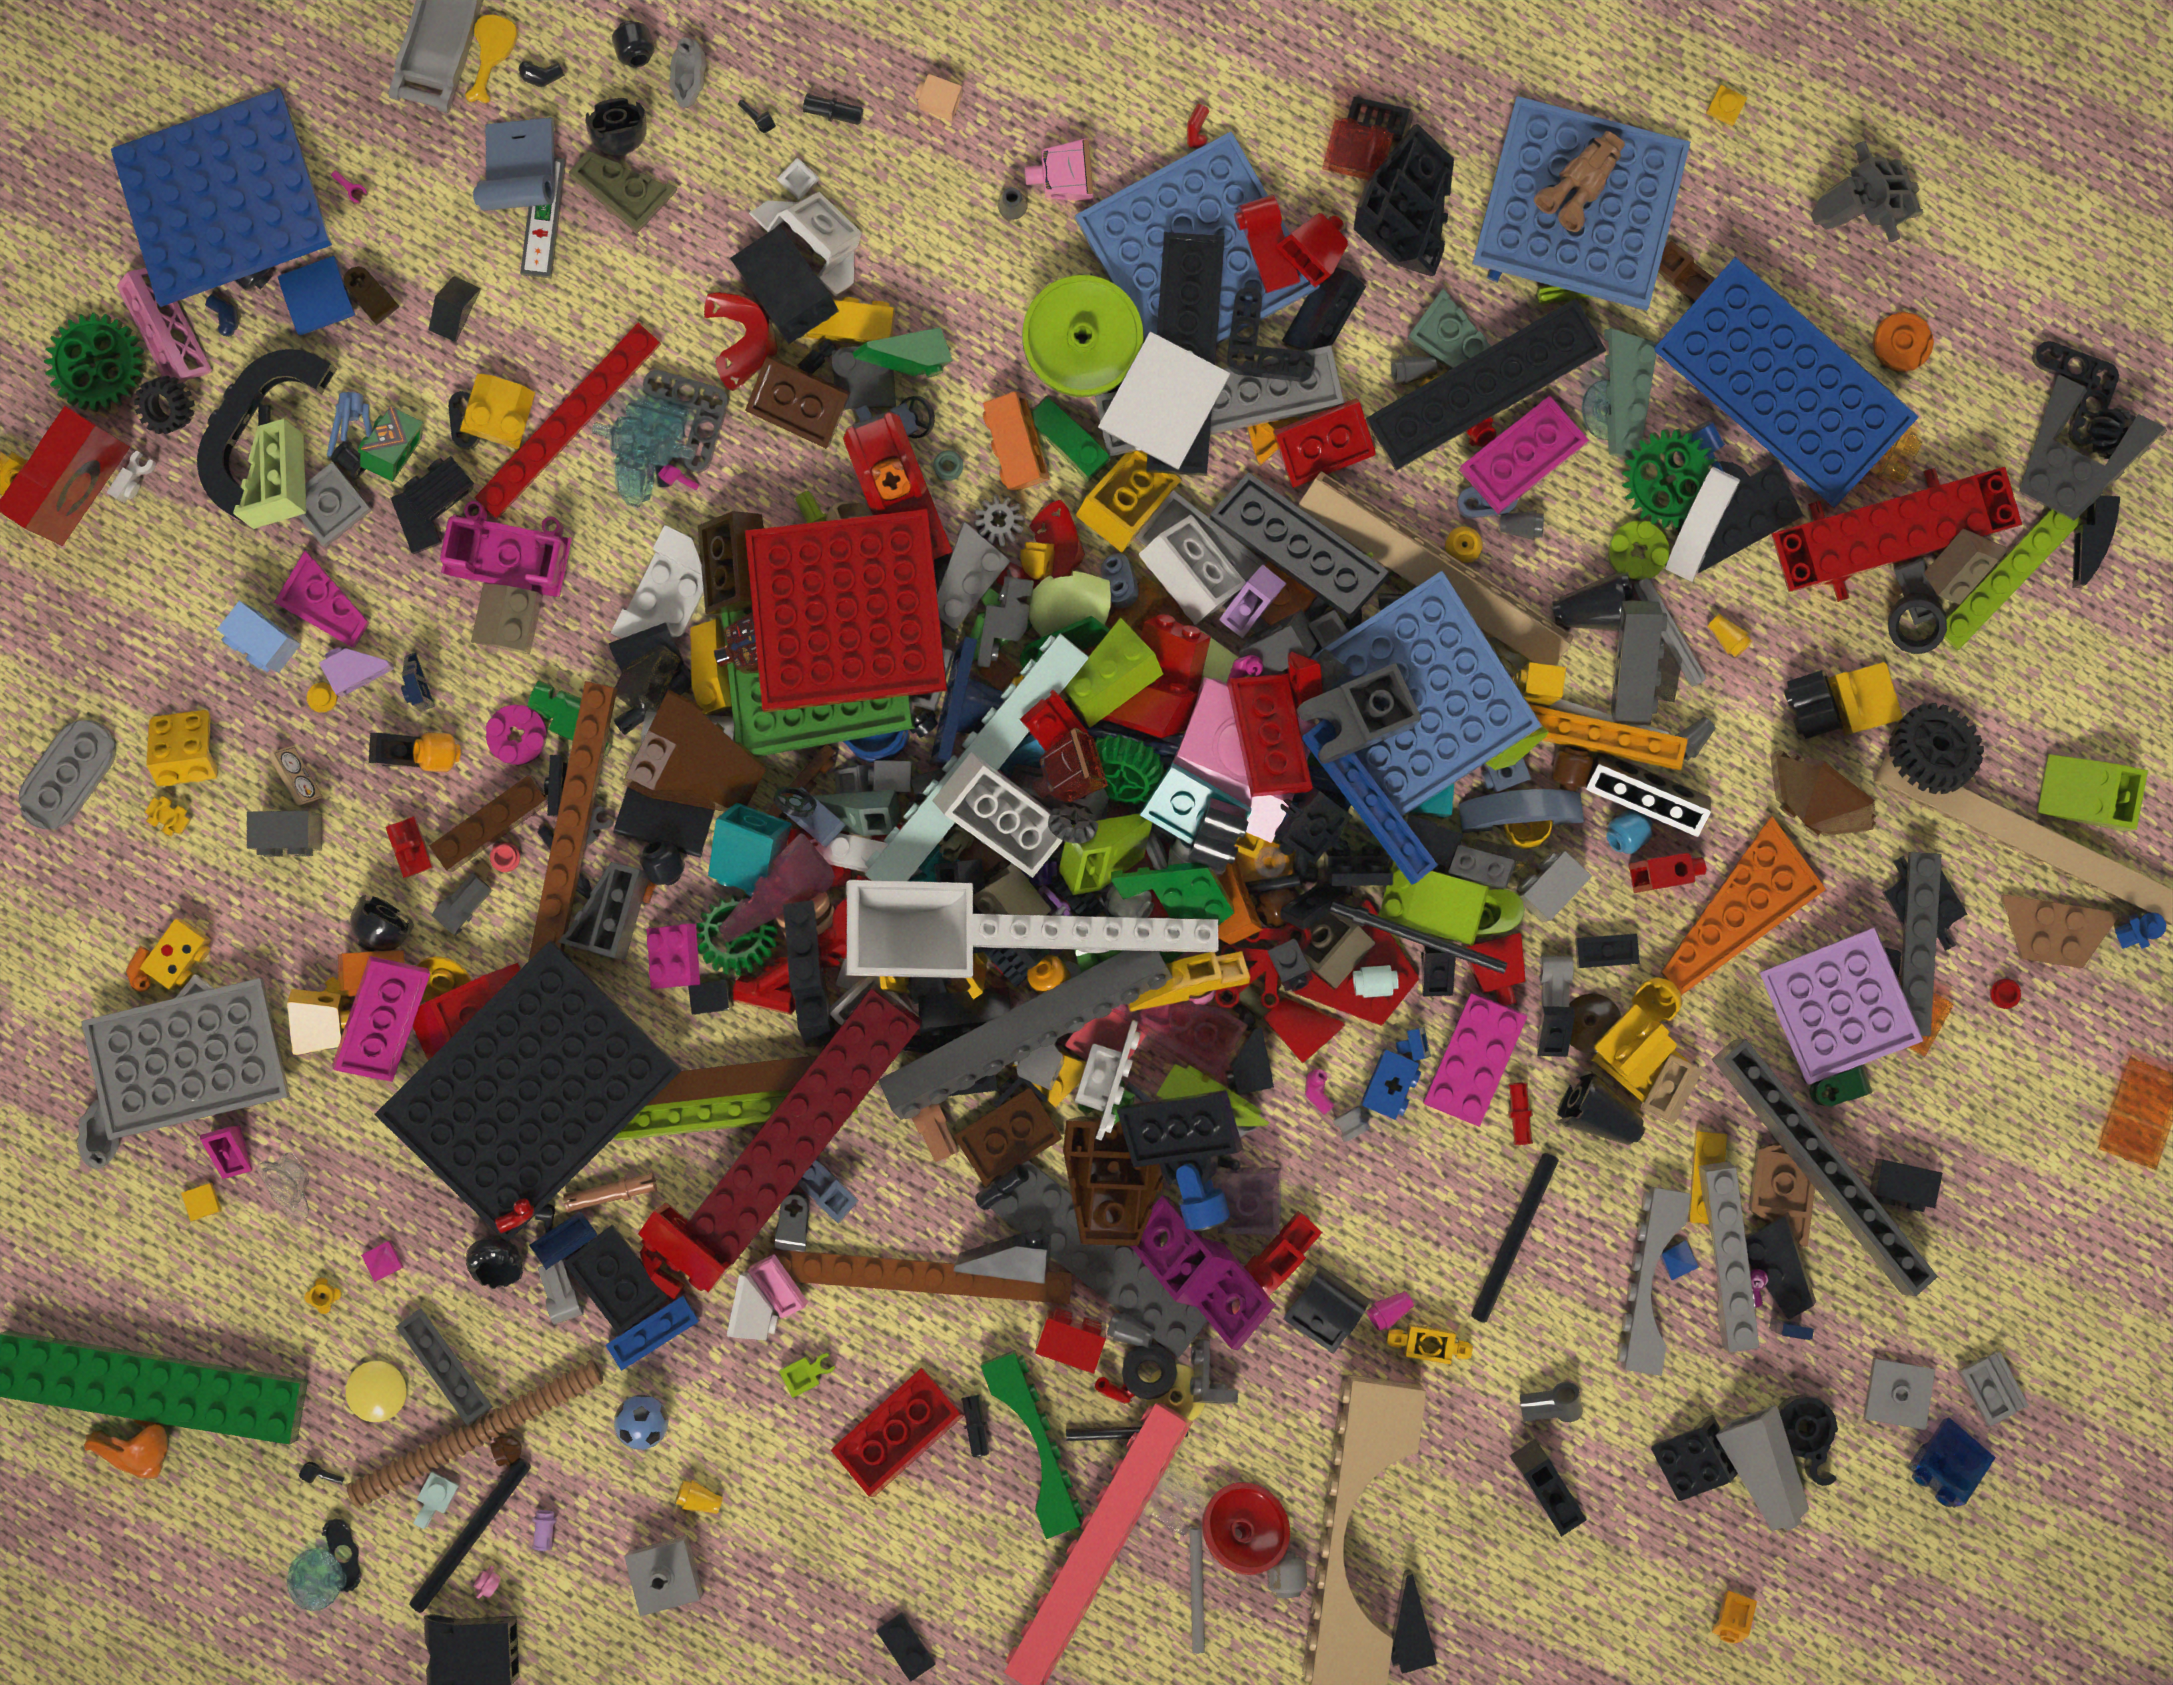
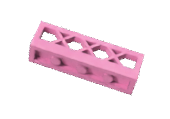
[117,268,212,384]

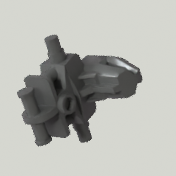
[1811,141,1924,242]

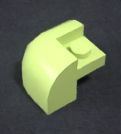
[1027,571,1111,637]

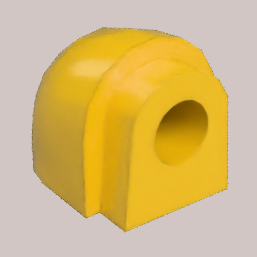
[1020,542,1054,581]

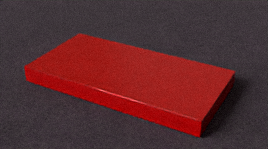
[1227,674,1313,797]

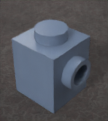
[1481,758,1531,793]

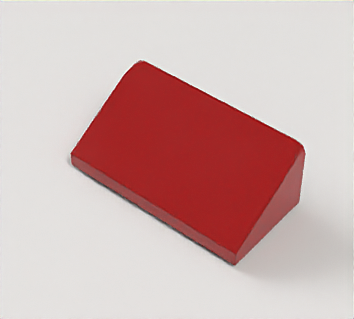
[1287,652,1323,711]

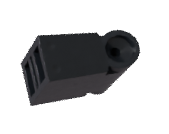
[424,1614,520,1685]

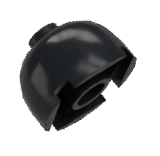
[585,98,647,156]
[350,895,414,952]

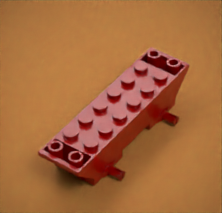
[1771,467,2023,602]

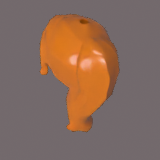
[84,1419,168,1479]

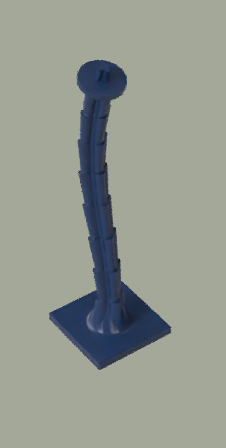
[929,637,1351,812]

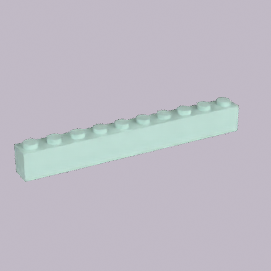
[865,633,1089,881]

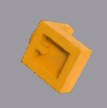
[1712,1590,1757,1644]

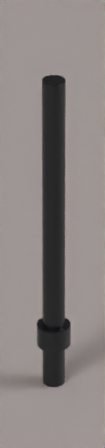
[1330,900,1508,974]

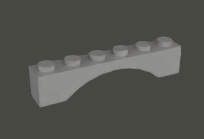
[1698,1161,1760,1353]
[1617,1186,1691,1376]

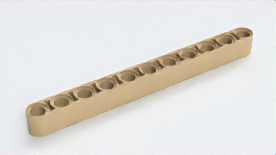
[1873,754,2173,925]

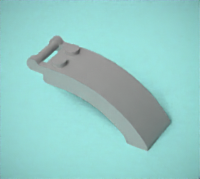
[389,0,483,113]

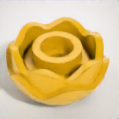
[1445,526,1483,563]

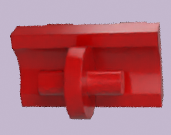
[385,816,434,878]

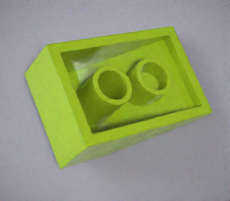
[1379,862,1489,946]

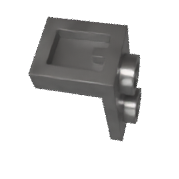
[1448,845,1515,889]
[1190,1339,1238,1404]

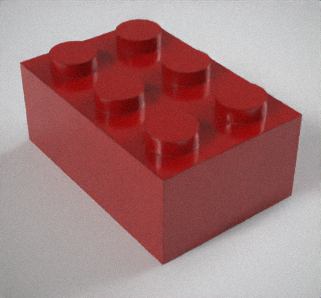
[1035,1307,1106,1374]

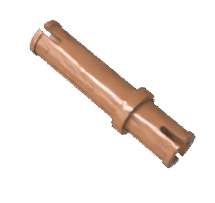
[563,1172,657,1213]

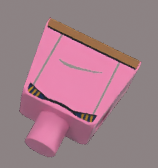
[1025,138,1093,202]

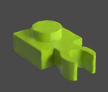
[779,1352,836,1398]

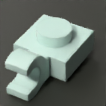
[413,1471,460,1529]

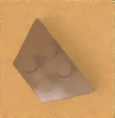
[2001,894,2119,968]
[1748,1130,1823,1247]

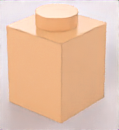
[915,74,963,121]

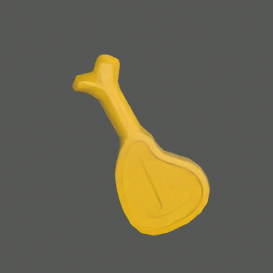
[465,15,518,103]

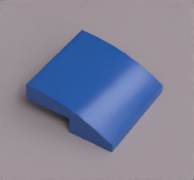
[277,256,356,336]

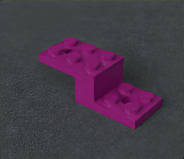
[1130,1195,1276,1351]

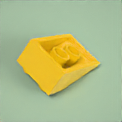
[1075,450,1182,553]

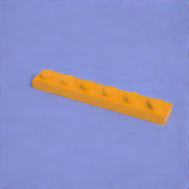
[1529,704,1688,771]

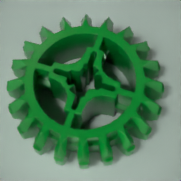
[1084,734,1164,806]
[696,894,778,976]

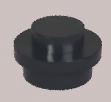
[909,710,938,738]

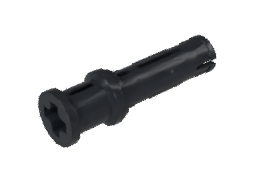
[614,663,692,735]

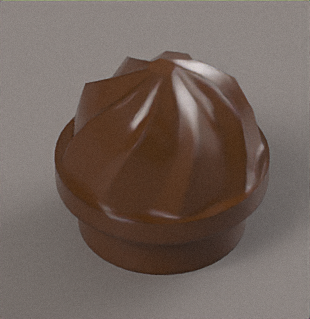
[490,1436,522,1467]

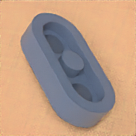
[1457,487,1518,519]
[1101,553,1139,608]

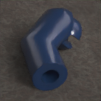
[205,293,239,337]

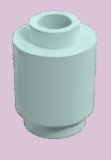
[1353,965,1398,998]

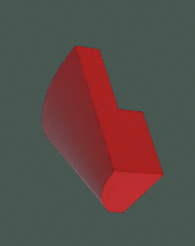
[1263,998,1345,1063]

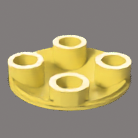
[345,1361,407,1422]

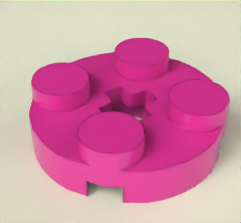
[486,705,548,765]

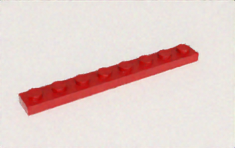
[474,322,661,519]

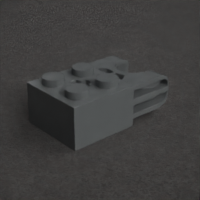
[1297,663,1422,764]

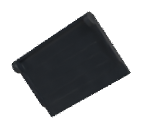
[613,787,715,858]

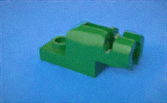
[527,681,612,756]

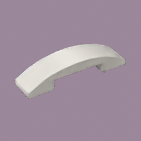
[1665,467,1740,582]

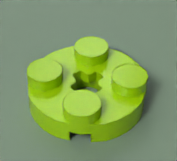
[1608,521,1669,581]

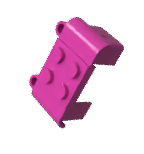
[440,501,572,597]

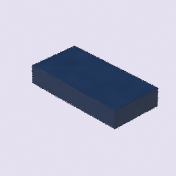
[529,1211,598,1270]
[1769,1318,1814,1340]

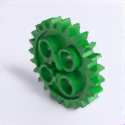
[44,313,146,412]
[1622,429,1720,528]

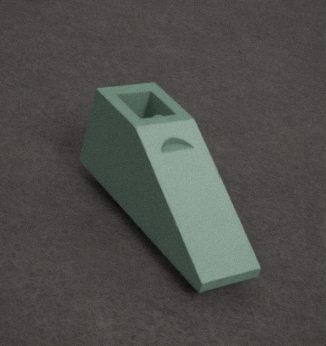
[813,790,901,836]

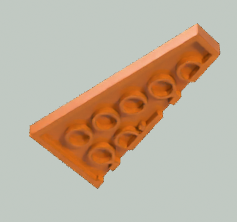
[1660,816,1826,996]

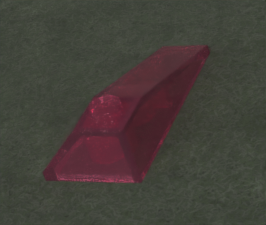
[1112,1000,1248,1081]

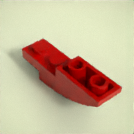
[1232,1211,1323,1314]

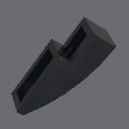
[2072,495,2120,588]

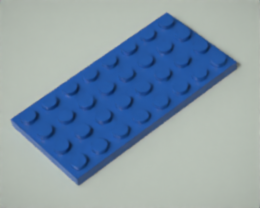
[1654,256,1919,508]

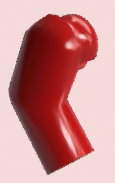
[1187,104,1209,149]

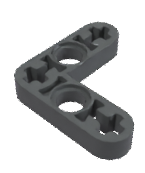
[643,370,729,473]

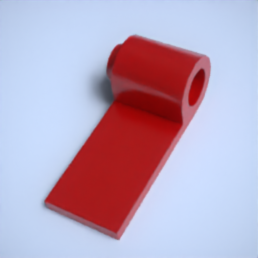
[1234,194,1301,294]

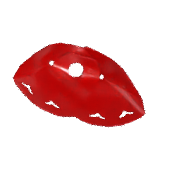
[704,292,778,391]
[996,499,1085,590]

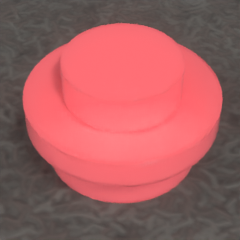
[490,842,521,872]

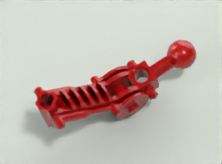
[733,824,903,1015]

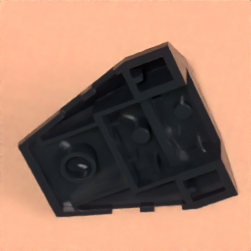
[1353,124,1454,276]

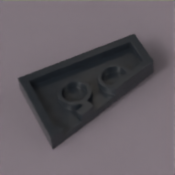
[1745,1212,1816,1319]

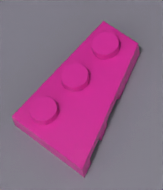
[274,551,370,649]

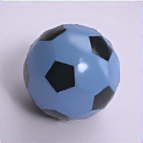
[614,1395,669,1450]

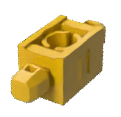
[1386,1324,1473,1365]

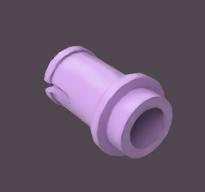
[532,1510,557,1551]

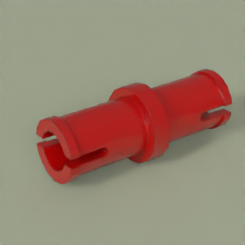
[1508,1082,1533,1145]

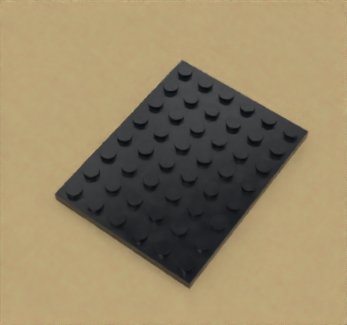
[374,940,682,1243]

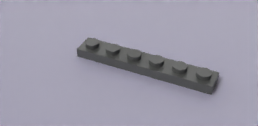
[1900,852,1942,1036]

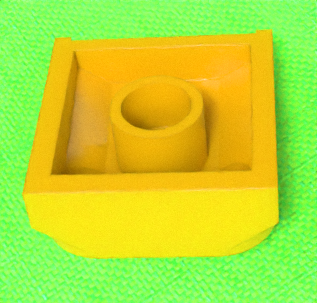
[460,373,535,450]

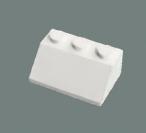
[1138,515,1246,625]

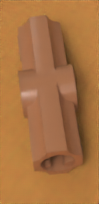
[912,1103,959,1163]

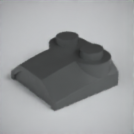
[832,346,896,411]

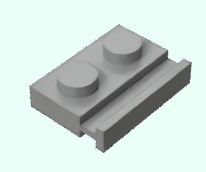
[1958,1350,2029,1427]

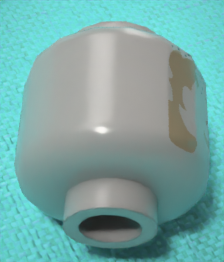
[1267,1551,1307,1598]

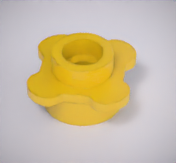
[304,1277,342,1314]

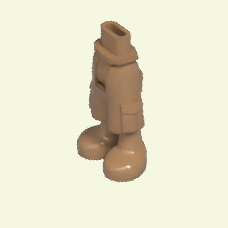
[1534,131,1625,232]

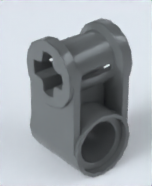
[775,1192,809,1252]

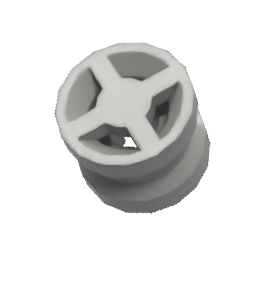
[1332,1106,1370,1142]

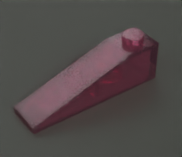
[719,833,835,943]

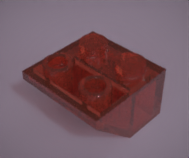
[1322,118,1394,180]

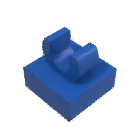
[1396,1027,1431,1061]

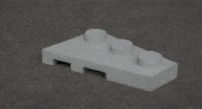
[937,522,1010,631]

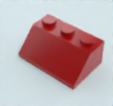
[1103,677,1198,738]
[638,1202,732,1293]

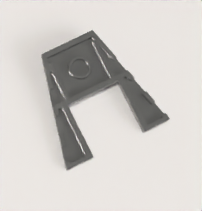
[2019,374,2167,521]

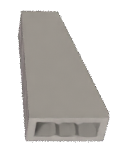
[1715,1405,1809,1531]

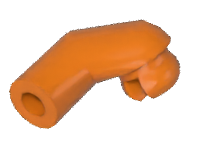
[126,946,151,992]

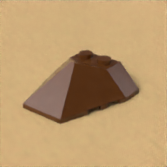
[622,689,767,812]
[1770,750,1876,837]
[1063,1116,1164,1246]

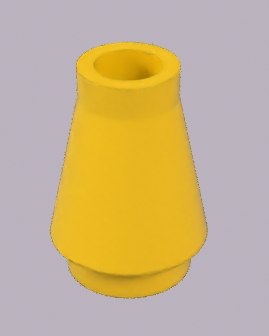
[1707,614,1753,658]
[675,1480,723,1514]

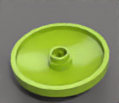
[1022,275,1143,397]

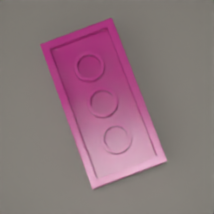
[1459,396,1589,515]
[332,956,430,1082]
[1423,991,1527,1127]

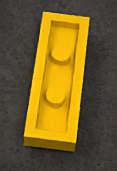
[1688,1131,1727,1224]

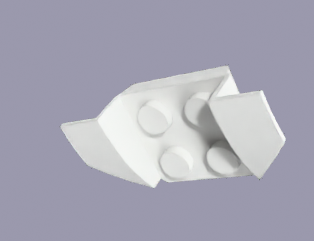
[749,192,862,296]
[611,525,704,639]

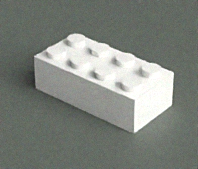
[932,752,1063,878]

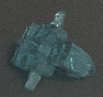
[592,397,696,508]

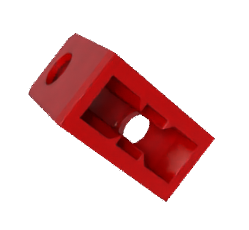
[1276,213,1348,287]
[1628,853,1706,893]
[1466,933,1526,1006]

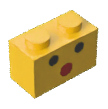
[139,919,212,990]

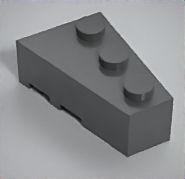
[559,862,649,960]

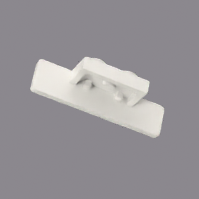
[1075,1020,1141,1140]

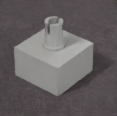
[624,1535,703,1617]

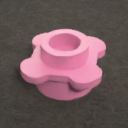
[473,1566,501,1599]

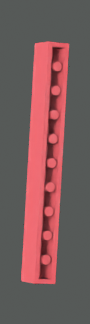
[1004,1403,1193,1685]

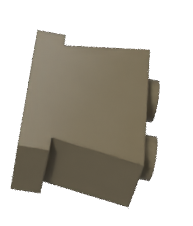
[973,863,1051,916]

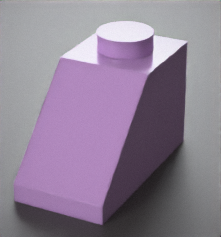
[1219,565,1286,639]
[319,647,395,697]

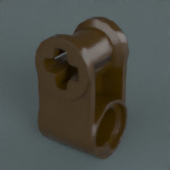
[344,266,400,326]

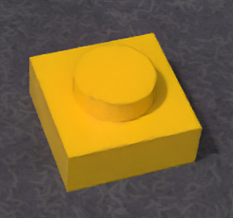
[1706,85,1747,126]

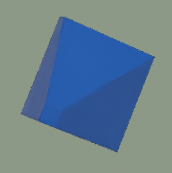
[1660,1240,1699,1280]

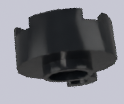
[1777,1394,1838,1486]

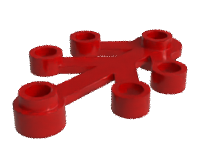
[1215,923,1311,1009]

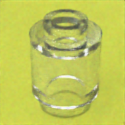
[1254,847,1286,878]

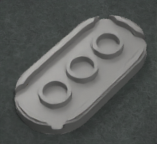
[18,720,116,829]

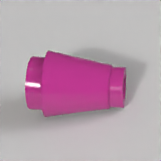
[1367,1291,1414,1331]

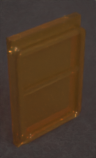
[2097,1058,2173,1170]

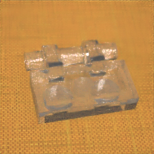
[1142,1464,1212,1536]

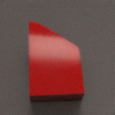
[640,1246,685,1299]

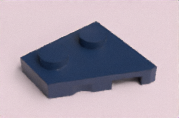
[401,652,435,711]

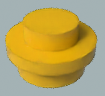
[306,682,338,713]

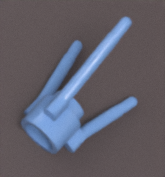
[327,392,373,458]

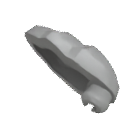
[670,37,707,108]
[76,1100,119,1169]

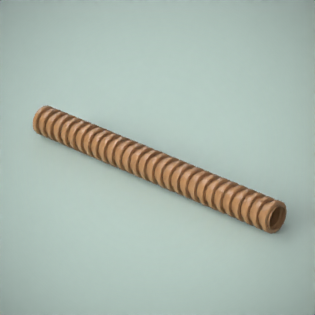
[347,1360,603,1509]

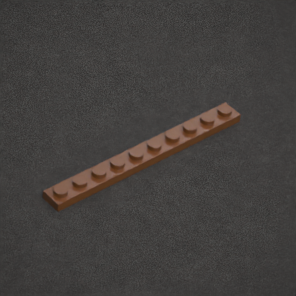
[528,681,618,961]
[768,1248,1072,1304]

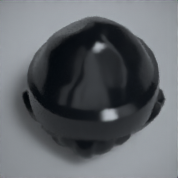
[466,1234,523,1289]

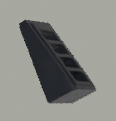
[1345,97,1414,142]

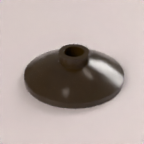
[1569,993,1622,1054]

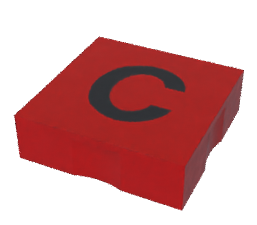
[0,406,131,546]

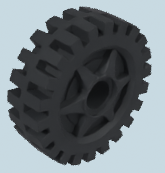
[1889,703,1984,794]

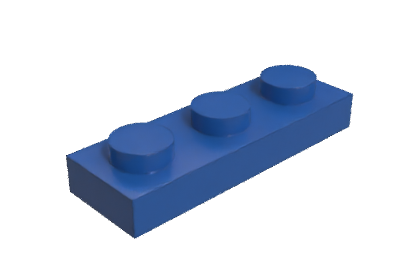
[605,1295,700,1371]

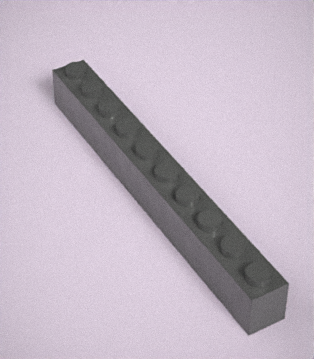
[878,950,1173,1120]
[1712,1039,1938,1296]

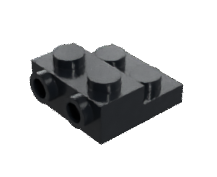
[1324,845,1393,886]

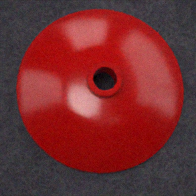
[1202,1482,1290,1575]

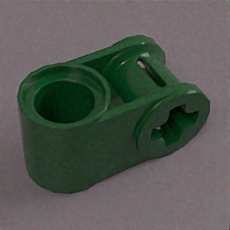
[1809,1064,1873,1106]

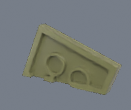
[569,151,677,233]

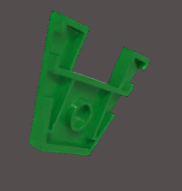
[1111,862,1234,964]

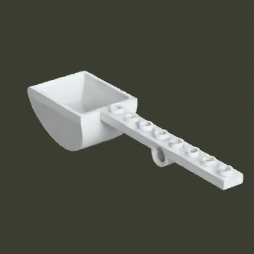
[846,880,1219,978]

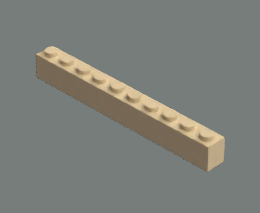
[1297,471,1574,666]

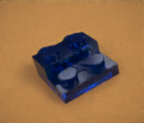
[1907,1417,1996,1508]

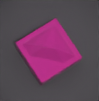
[361,1241,404,1282]

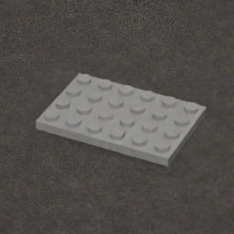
[81,978,290,1140]

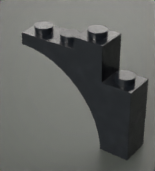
[783,900,835,1048]

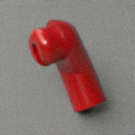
[495,1198,534,1233]
[1095,1377,1135,1404]

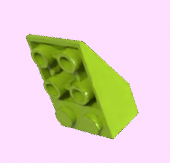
[2036,754,2148,832]
[1059,813,1153,895]
[1156,1063,1270,1126]

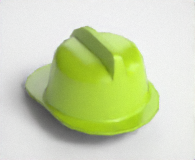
[1476,889,1525,938]

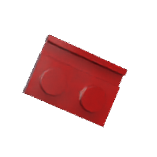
[1019,690,1088,762]

